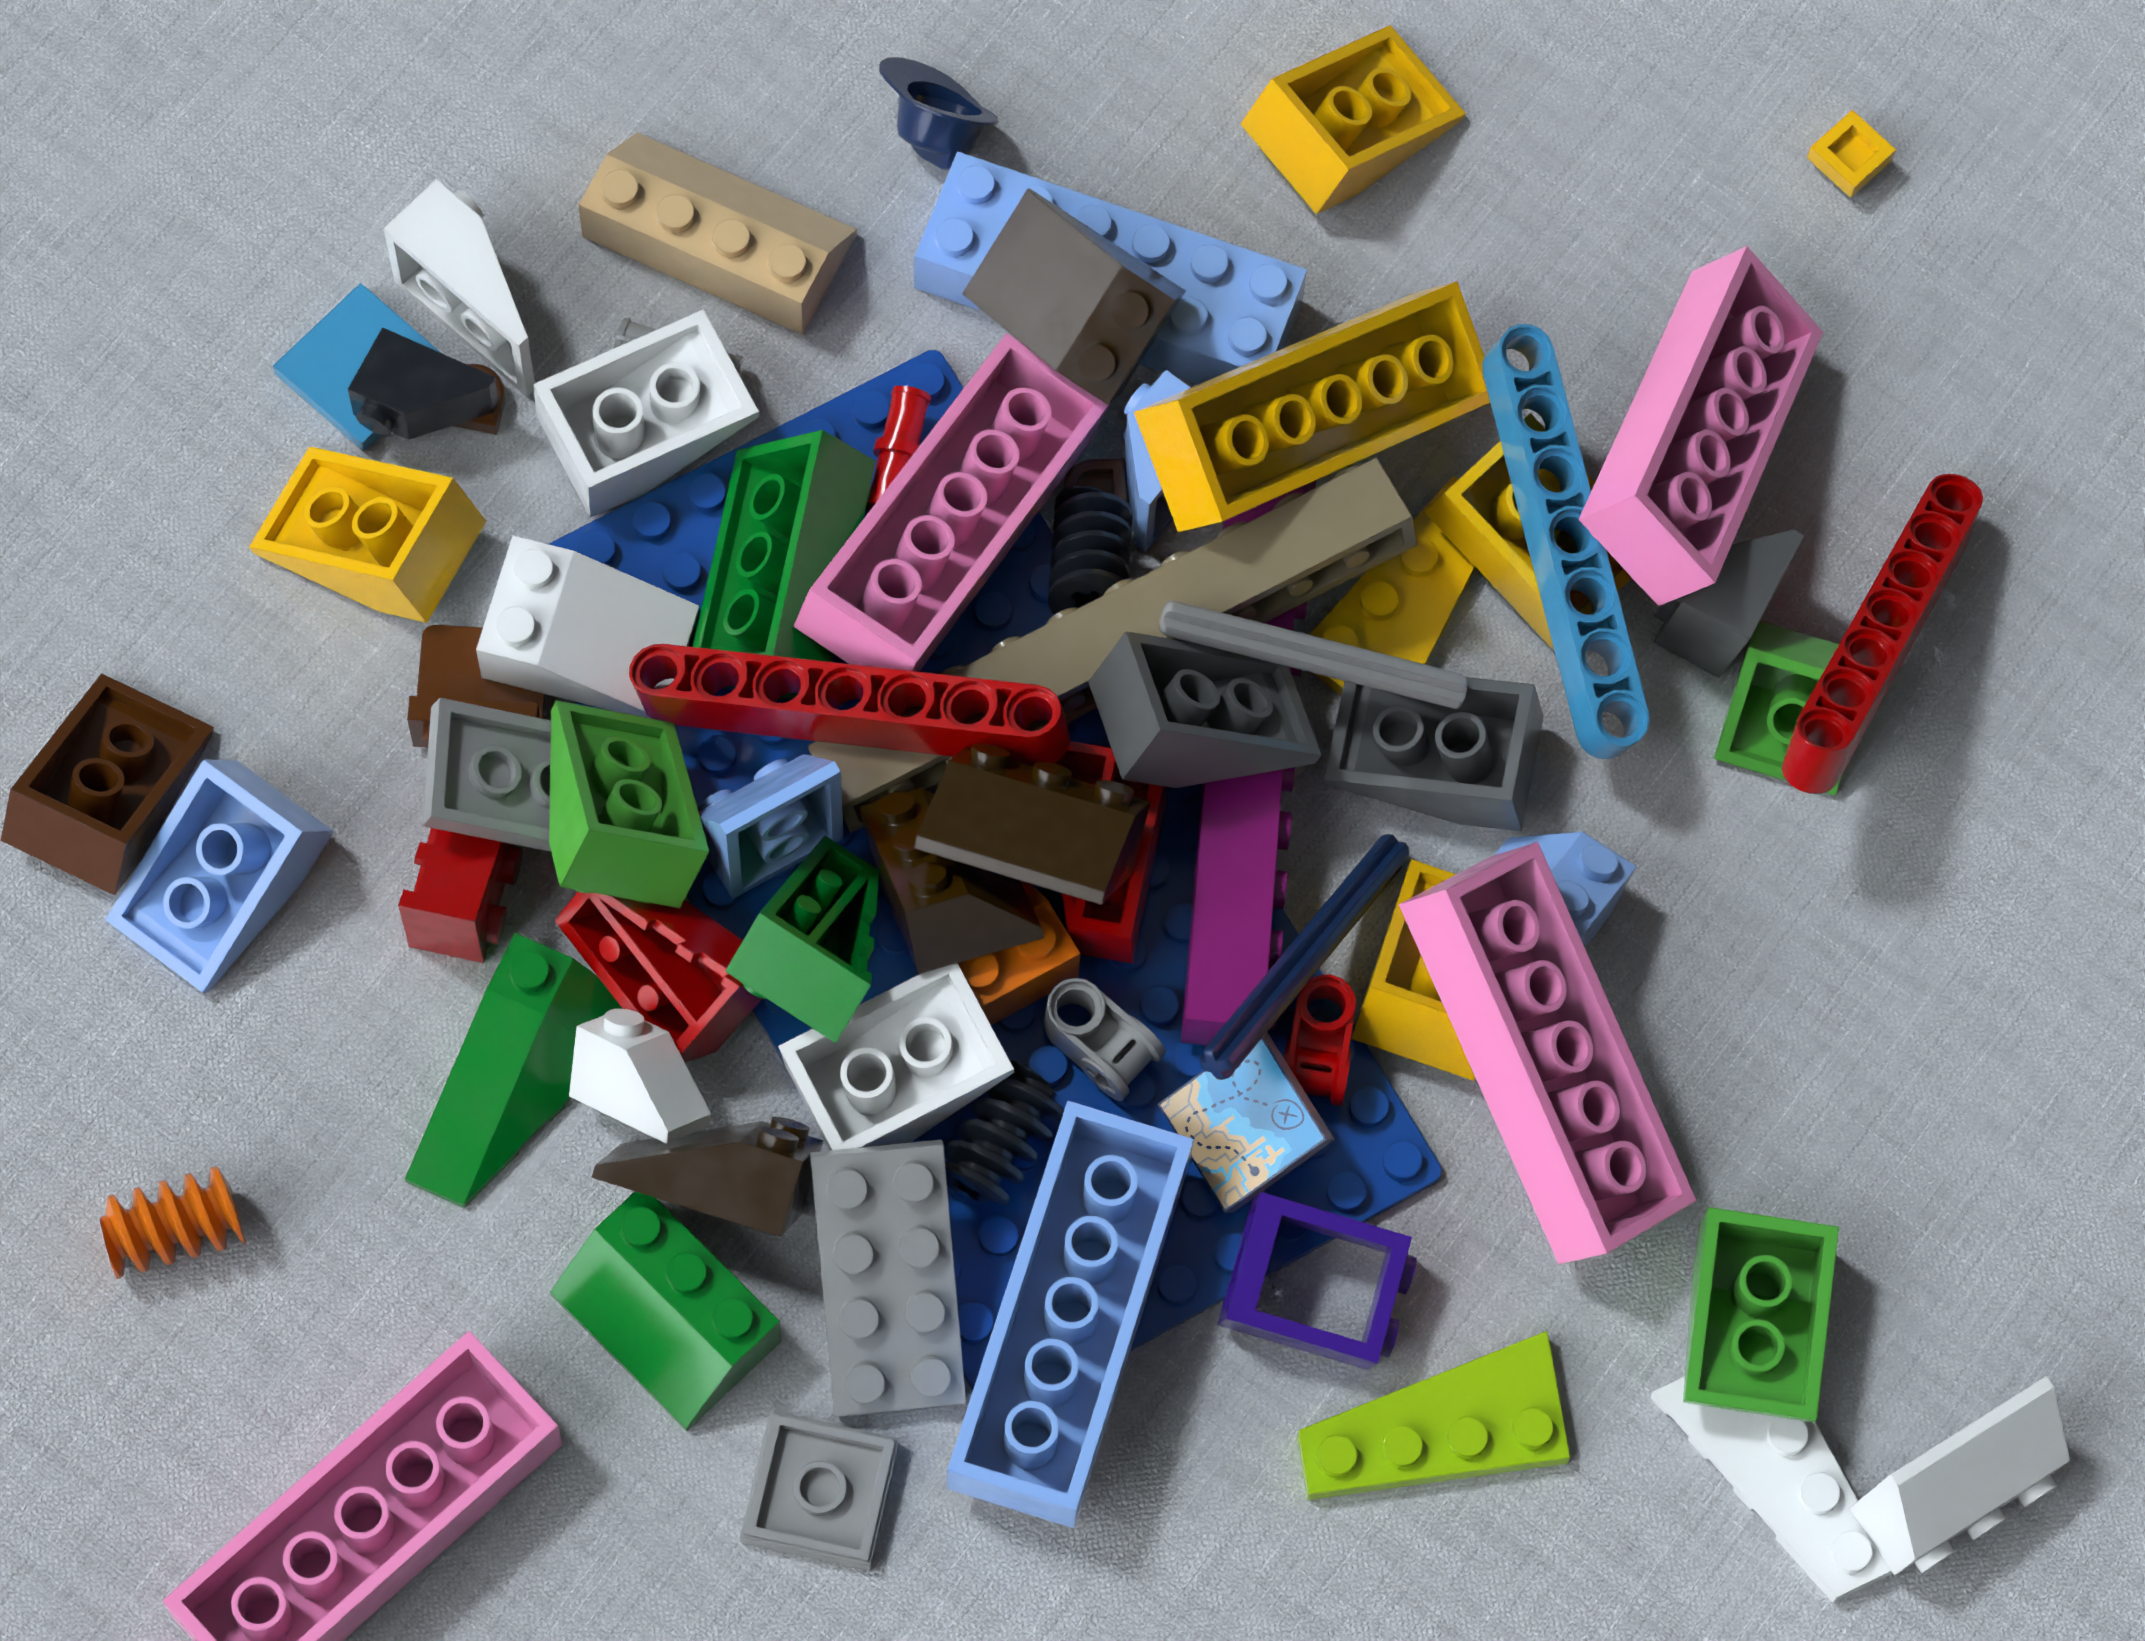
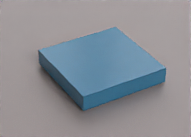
[273,283,441,452]

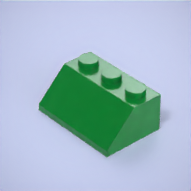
[550,1191,782,1431]

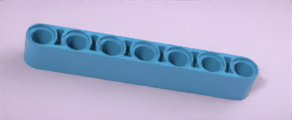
[1482,324,1649,759]

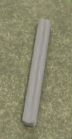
[1159,600,1468,709]

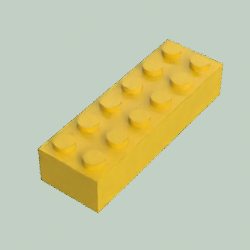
[1134,281,1490,532]

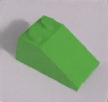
[549,700,709,908]
[1683,1207,1839,1423]

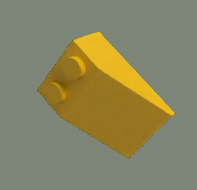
[1240,25,1466,215]
[249,446,486,623]
[1351,859,1475,1081]

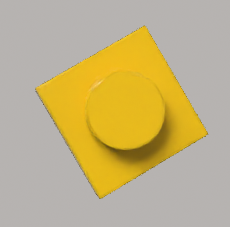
[1807,110,1896,198]

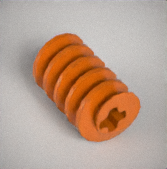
[100,1166,246,1279]

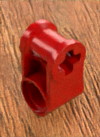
[1283,974,1356,1107]

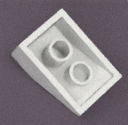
[384,179,535,397]
[533,309,759,518]
[476,536,700,718]
[778,963,1014,1150]

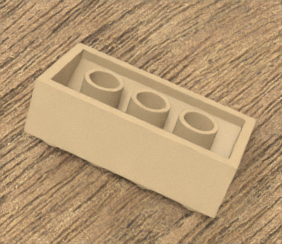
[578,132,857,335]

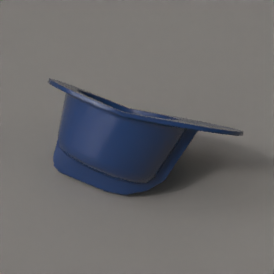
[879,57,998,170]

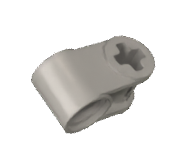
[1043,978,1166,1101]

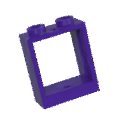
[1217,1192,1417,1370]

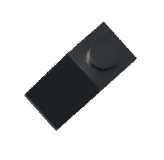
[348,327,499,440]

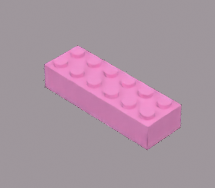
[1579,246,1823,606]
[793,333,1110,672]
[1399,842,1697,1264]
[162,1331,563,1641]

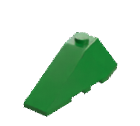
[405,933,623,1208]

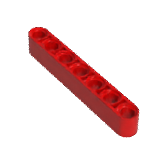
[1781,474,1983,794]
[629,644,1070,766]

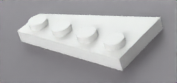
[1650,1376,1892,1603]

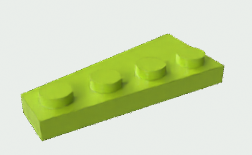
[1297,1331,1570,1500]

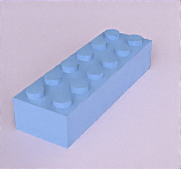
[914,151,1307,385]
[947,1101,1194,1528]

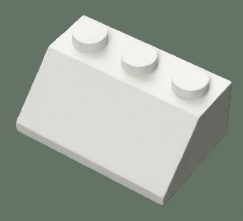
[1849,1376,2070,1576]

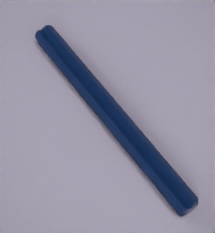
[1199,834,1410,1080]

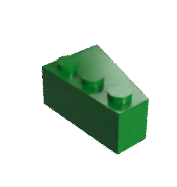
[725,835,879,1043]

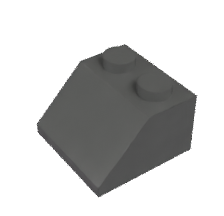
[1653,529,1805,678]

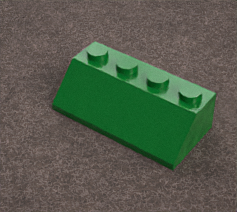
[693,430,876,699]

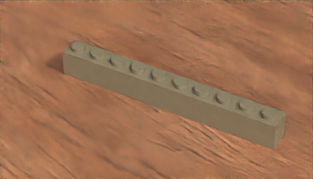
[807,457,1417,833]

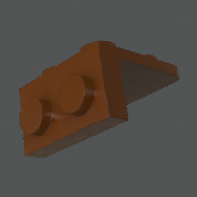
[407,625,545,748]

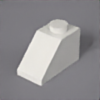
[569,1009,711,1144]

